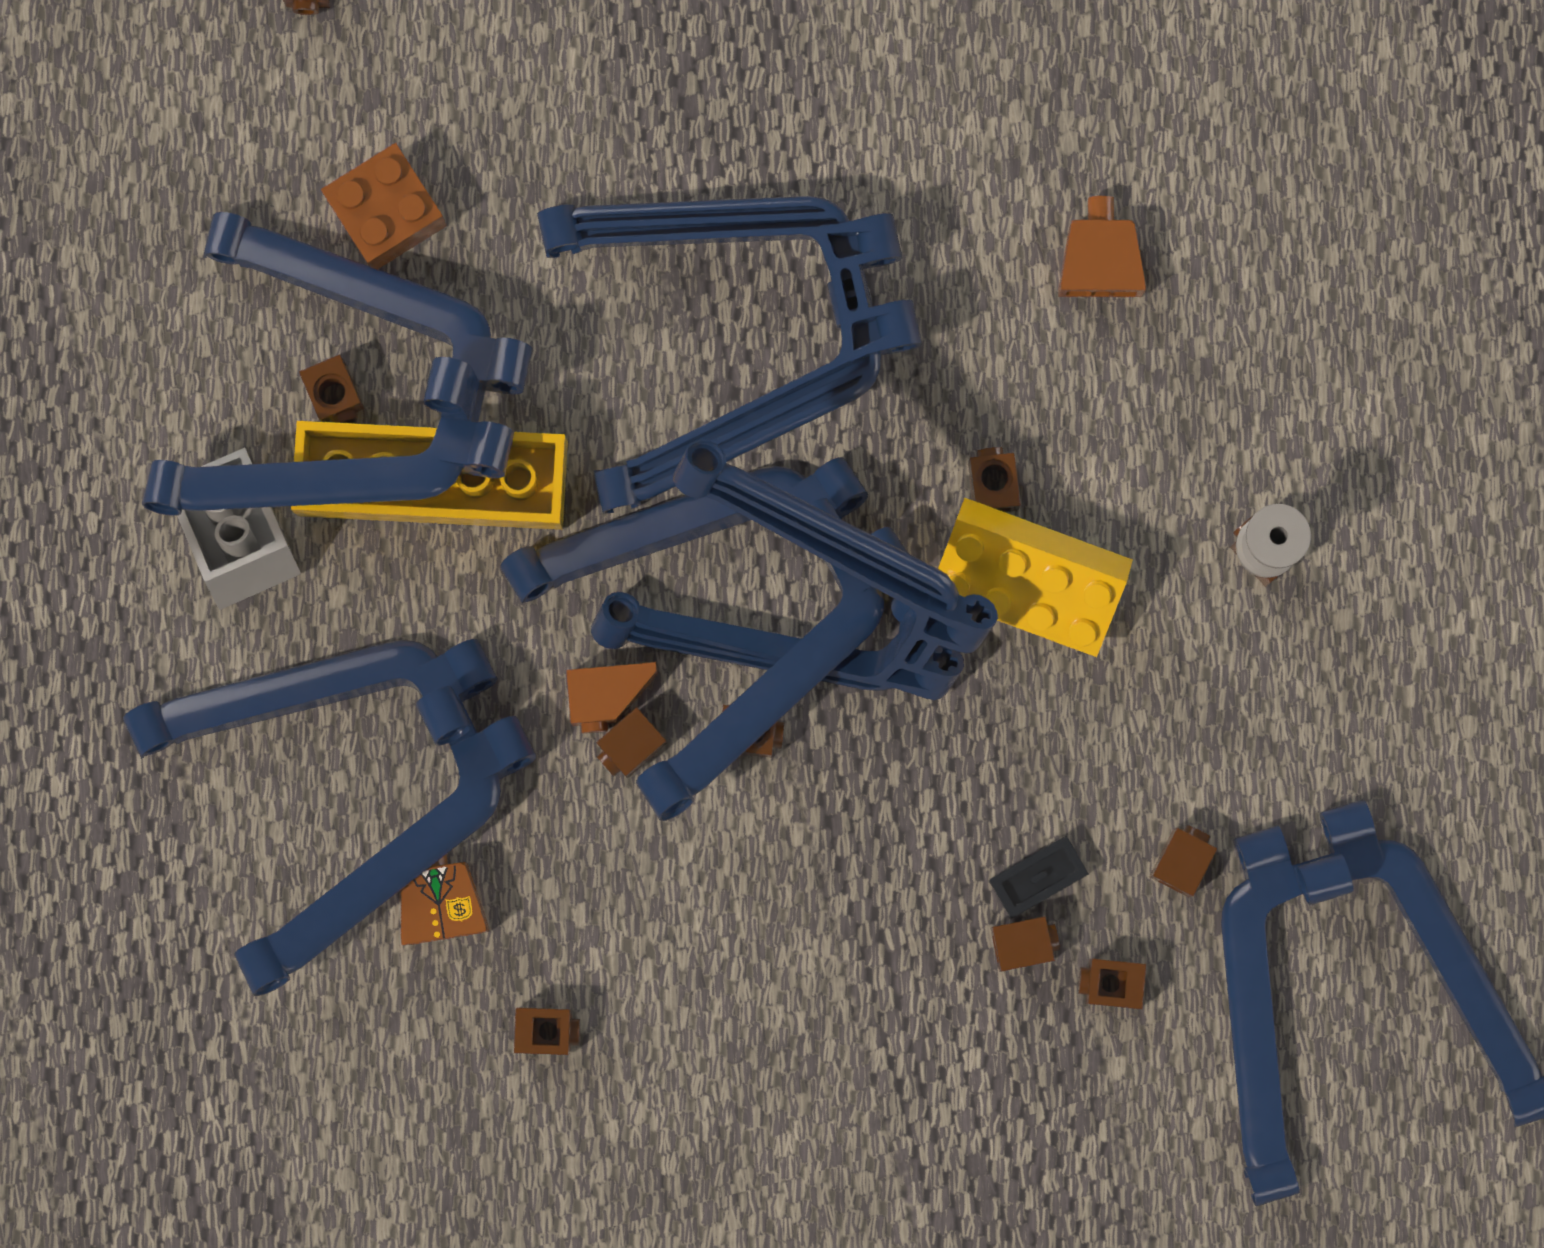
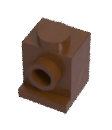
[1078,959,1146,1009]
[514,1008,580,1055]

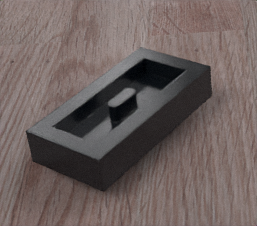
[988,835,1089,919]

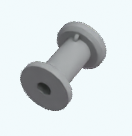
[1236,504,1311,578]

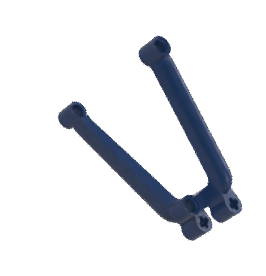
[537,196,922,514]
[142,212,532,516]
[591,439,998,700]
[500,457,909,821]
[123,639,537,996]
[1221,799,1544,1207]

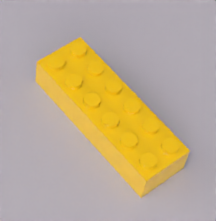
[291,421,568,530]

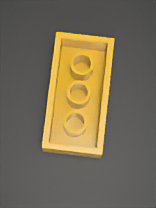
[938,498,1133,657]

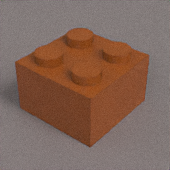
[321,142,447,269]

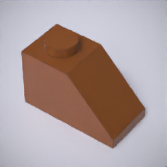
[566,662,658,734]

